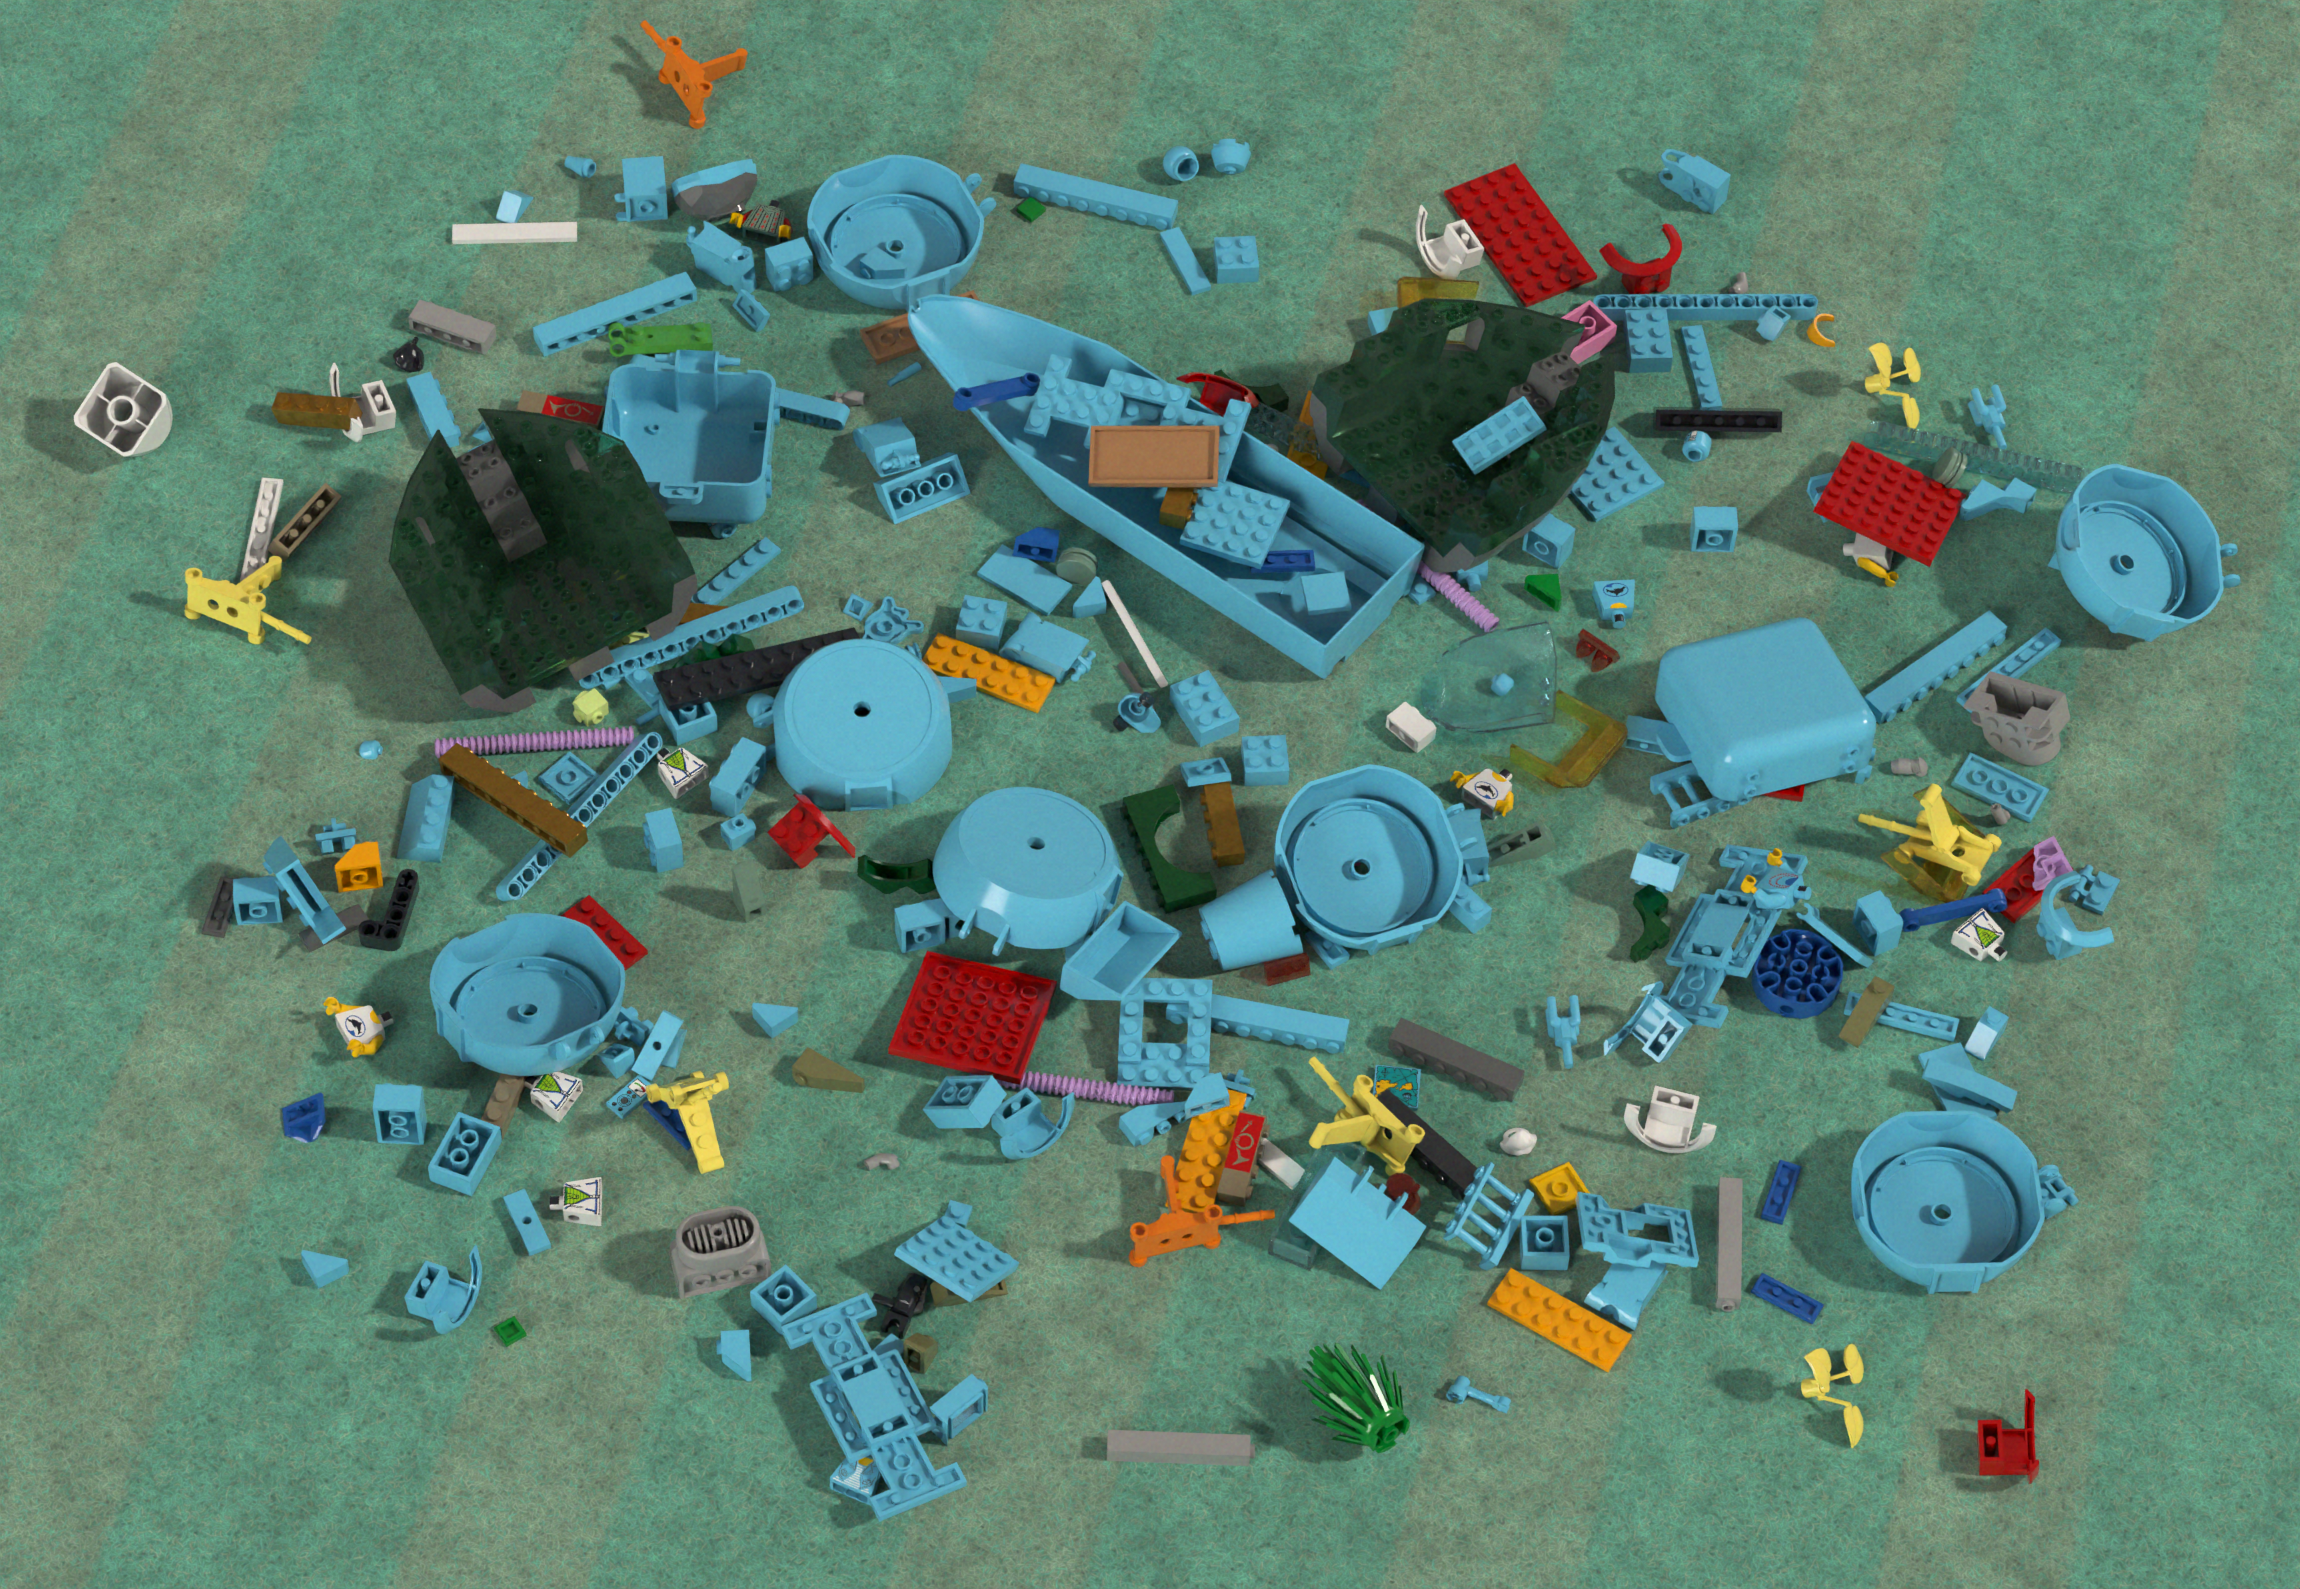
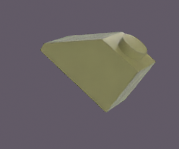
[903,1333,938,1374]

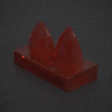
[1576,629,1620,672]
[1264,952,1311,986]

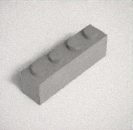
[409,300,497,355]

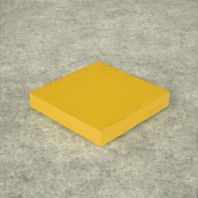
[1529,1162,1590,1216]

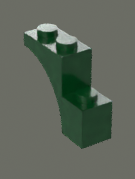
[1214,369,1289,418]
[672,633,755,668]
[857,855,937,894]
[1629,884,1671,963]

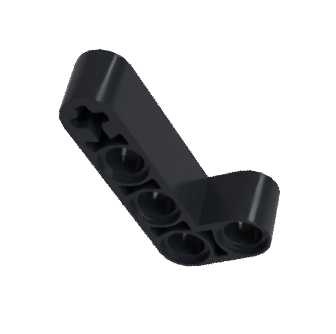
[358,869,420,951]

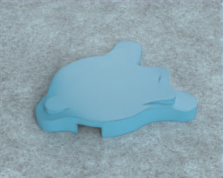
[862,596,924,645]

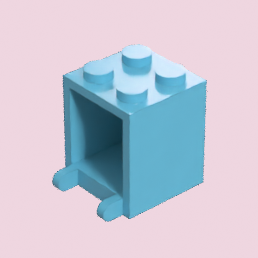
[615,156,668,222]

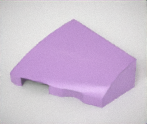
[2032,836,2073,891]

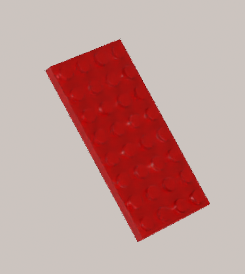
[1444,163,1597,308]

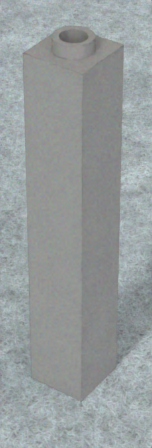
[1716,1177,1743,1312]
[1107,1430,1255,1466]

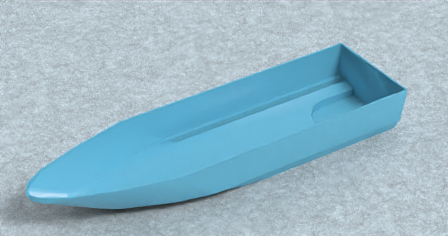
[908,294,1425,679]

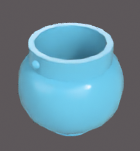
[1163,146,1199,181]

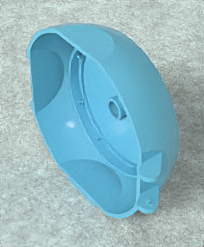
[807,155,996,313]
[2056,464,2241,642]
[753,639,952,812]
[1274,764,1478,956]
[933,787,1124,956]
[429,913,625,1076]
[1851,1111,2064,1294]

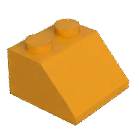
[335,841,383,893]

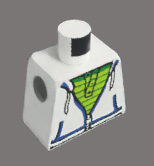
[657,748,709,799]
[1951,908,2007,962]
[524,1072,583,1123]
[550,1177,602,1226]

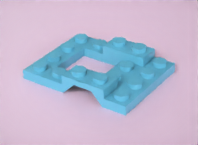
[1117,978,1213,1090]
[1575,1192,1699,1268]

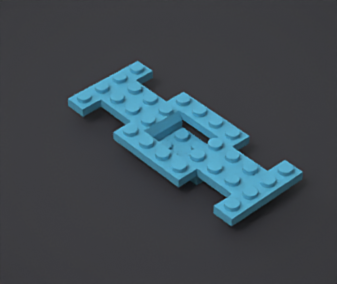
[1024,354,1252,483]
[1639,844,1808,1029]
[781,1292,967,1522]

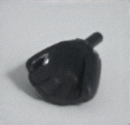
[393,337,424,372]

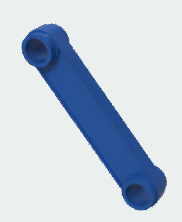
[953,373,1040,411]
[1899,888,2007,932]

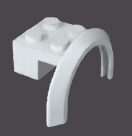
[1416,205,1484,281]
[329,363,396,443]
[1624,1086,1717,1153]

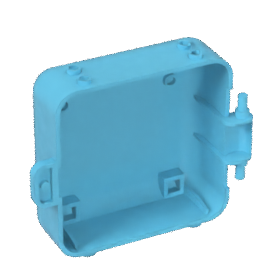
[594,350,780,524]
[1655,617,1876,801]

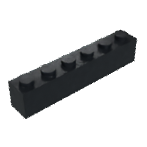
[1653,407,1782,433]
[1377,1089,1486,1200]

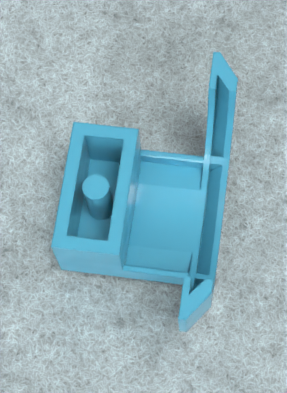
[2036,871,2114,960]
[1604,981,1693,1063]
[991,1087,1075,1160]
[404,1245,482,1334]

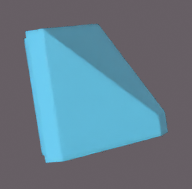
[843,593,874,621]

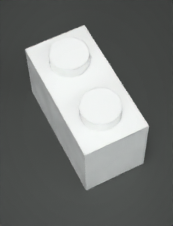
[1386,701,1436,753]

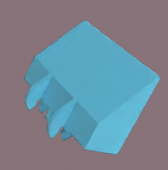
[1060,901,1183,1001]
[1288,1157,1426,1290]

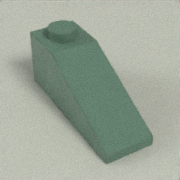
[1487,820,1557,867]

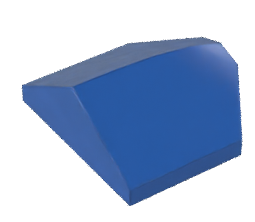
[282,1092,326,1143]

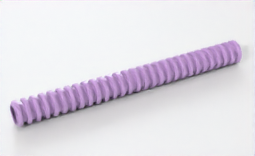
[1356,499,1499,633]
[434,726,634,758]
[969,1071,1175,1106]

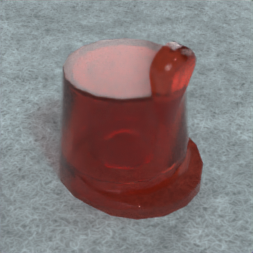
[1383,1173,1421,1215]

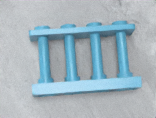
[1650,763,1752,828]
[1443,1162,1534,1271]

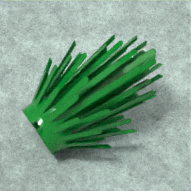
[1301,1342,1410,1454]

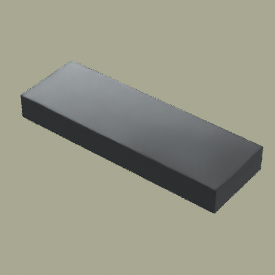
[202,876,234,938]
[299,904,369,953]

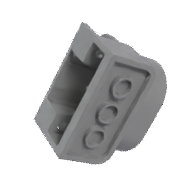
[1963,671,2070,766]
[668,1206,771,1299]

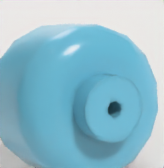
[1491,673,1514,697]
[359,740,383,759]

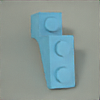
[1959,478,2037,521]

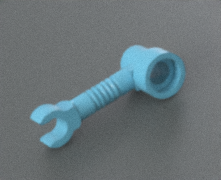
[1446,1376,1511,1413]

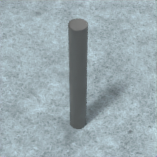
[1117,661,1156,711]

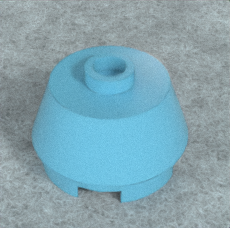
[1211,139,1251,174]

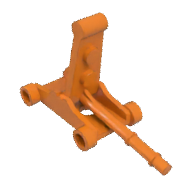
[640,20,748,129]
[1129,1155,1275,1267]

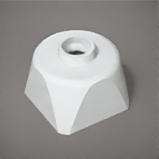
[74,362,173,457]

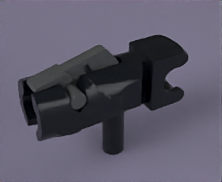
[872,1273,928,1339]

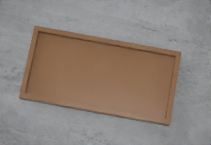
[1088,426,1220,487]

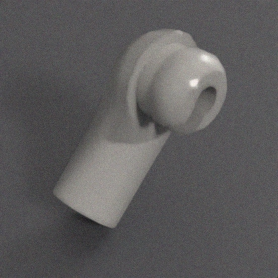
[1728,272,1748,294]
[1990,803,2010,825]
[864,1153,900,1171]

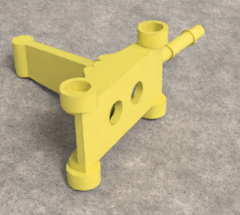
[185,556,312,644]
[1858,784,2002,886]
[1309,1057,1425,1178]
[646,1071,729,1174]

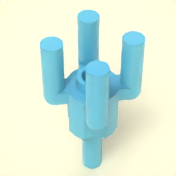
[1968,385,2007,450]
[1545,995,1581,1069]

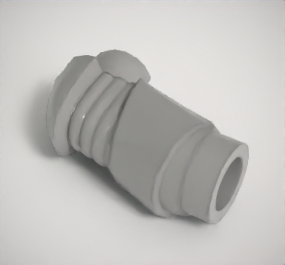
[830,390,865,407]
[1891,757,1928,777]

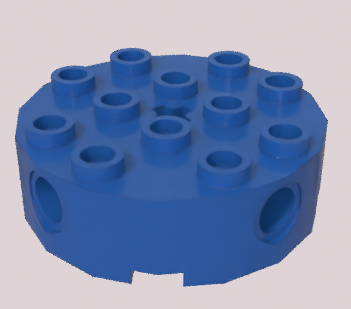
[1751,929,1843,1019]

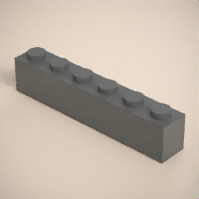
[1388,1018,1525,1102]

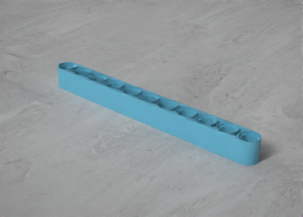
[1593,294,1818,321]
[629,354,850,431]
[579,586,804,689]
[496,732,663,902]

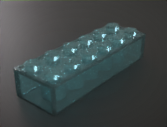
[1268,1142,1367,1271]

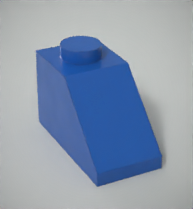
[1012,527,1060,563]

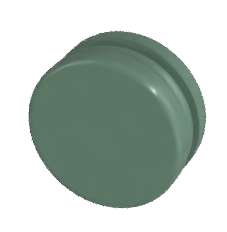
[1932,447,1968,489]
[1056,547,1098,585]

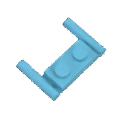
[601,669,662,727]

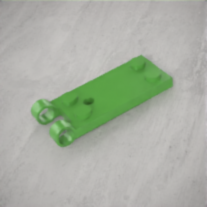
[608,322,713,357]

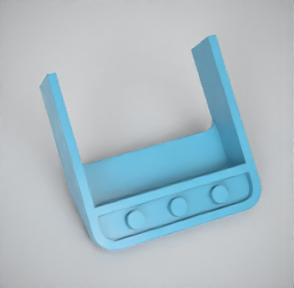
[262,836,346,944]

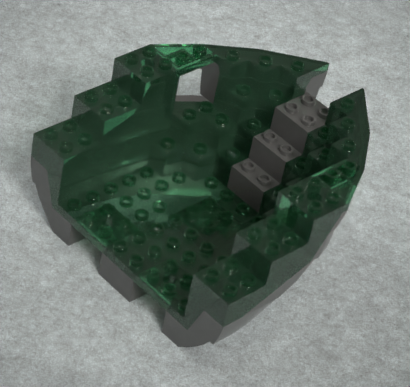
[1310,298,1615,573]
[388,408,697,712]

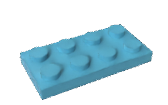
[1452,396,1547,475]

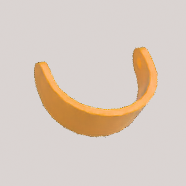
[1807,313,1835,347]

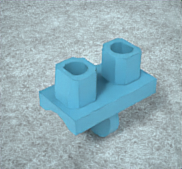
[315,818,357,856]
[613,1006,654,1047]
[1223,1069,1257,1109]

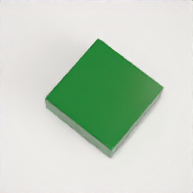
[1017,197,1046,223]
[494,1316,527,1347]

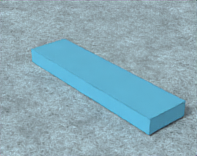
[1160,227,1211,296]

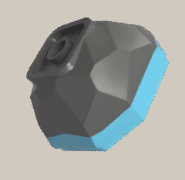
[671,159,757,222]

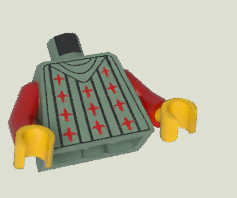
[729,200,793,246]

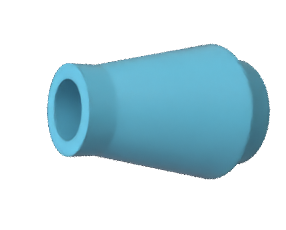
[564,156,596,178]

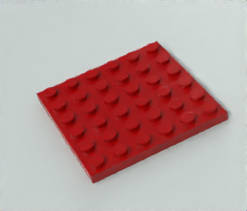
[1813,441,1966,567]
[888,951,1057,1085]

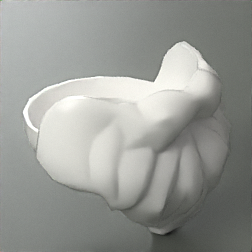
[1500,1128,1537,1156]

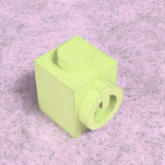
[572,688,609,726]

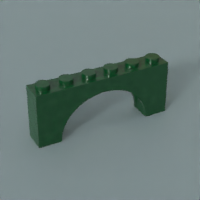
[1120,784,1217,914]

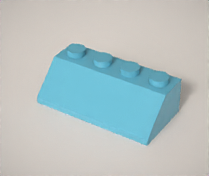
[873,452,971,524]
[396,774,456,863]

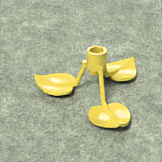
[1865,343,1921,434]
[1801,1344,1864,1448]

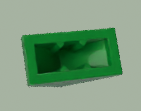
[1524,574,1562,612]

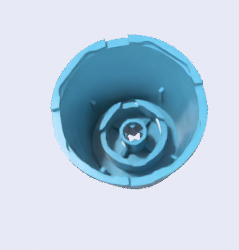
[1199,869,1303,971]

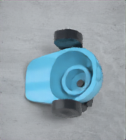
[1113,691,1161,733]

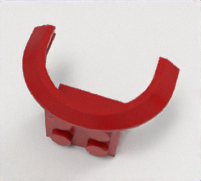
[1599,223,1682,294]
[1176,372,1259,417]
[767,793,855,869]
[1977,1389,2039,1484]

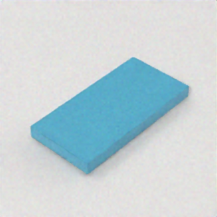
[977,544,1072,616]
[1951,752,2049,823]
[1918,1042,1997,1120]

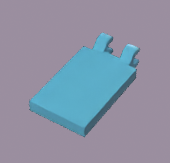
[1796,903,1874,968]

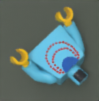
[1741,848,1812,909]

